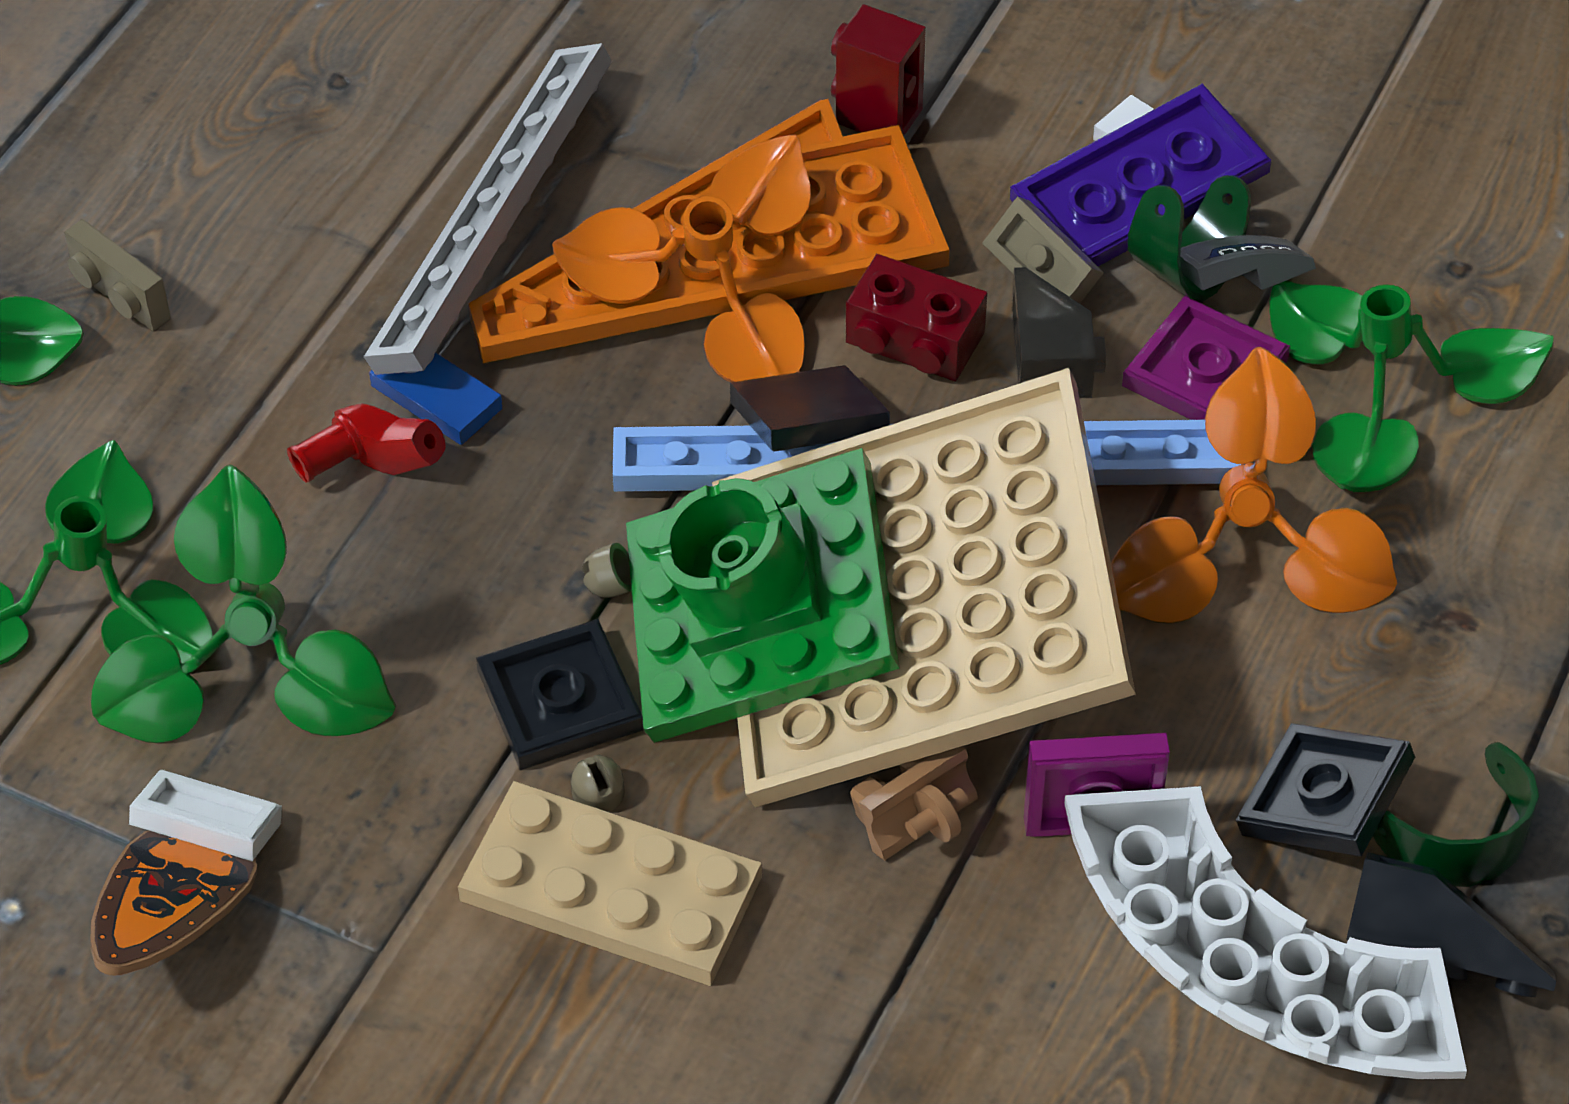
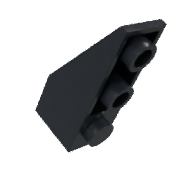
[1346,852,1556,997]

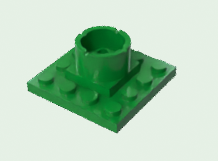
[626,448,900,743]

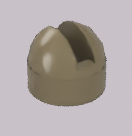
[582,543,632,598]
[571,754,625,812]

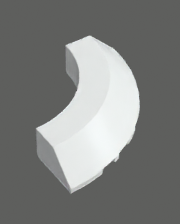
[1064,786,1467,1079]

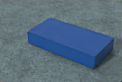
[369,352,502,445]

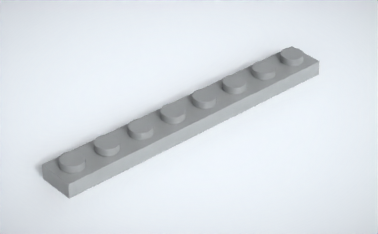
[364,43,612,375]

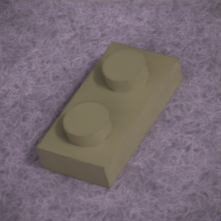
[982,196,1104,319]
[64,219,171,332]

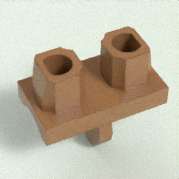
[850,746,978,861]

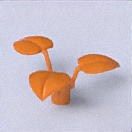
[552,135,811,382]
[1111,347,1397,623]

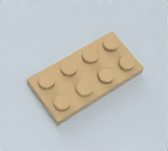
[458,781,762,986]

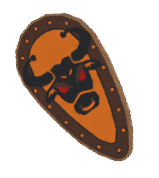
[90,830,257,976]

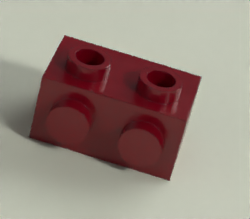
[831,4,926,136]
[846,253,987,382]

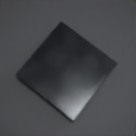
[730,365,890,452]
[476,619,644,770]
[1236,723,1416,857]

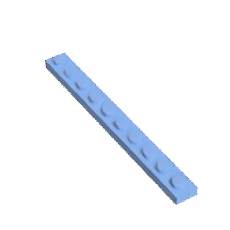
[613,420,1241,492]

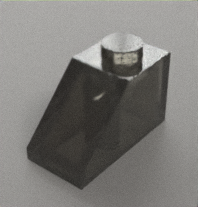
[1011,267,1106,398]

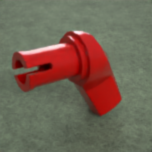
[287,403,446,483]

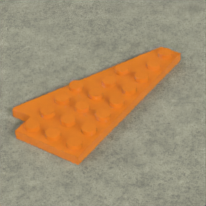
[468,99,950,363]

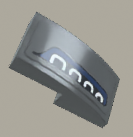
[1180,235,1316,290]

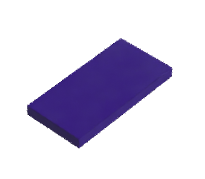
[1010,83,1271,267]

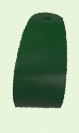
[1128,175,1251,302]
[1373,742,1539,887]

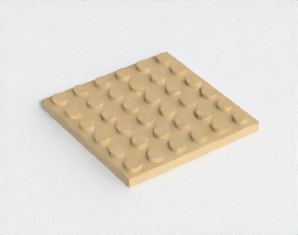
[712,368,1136,807]

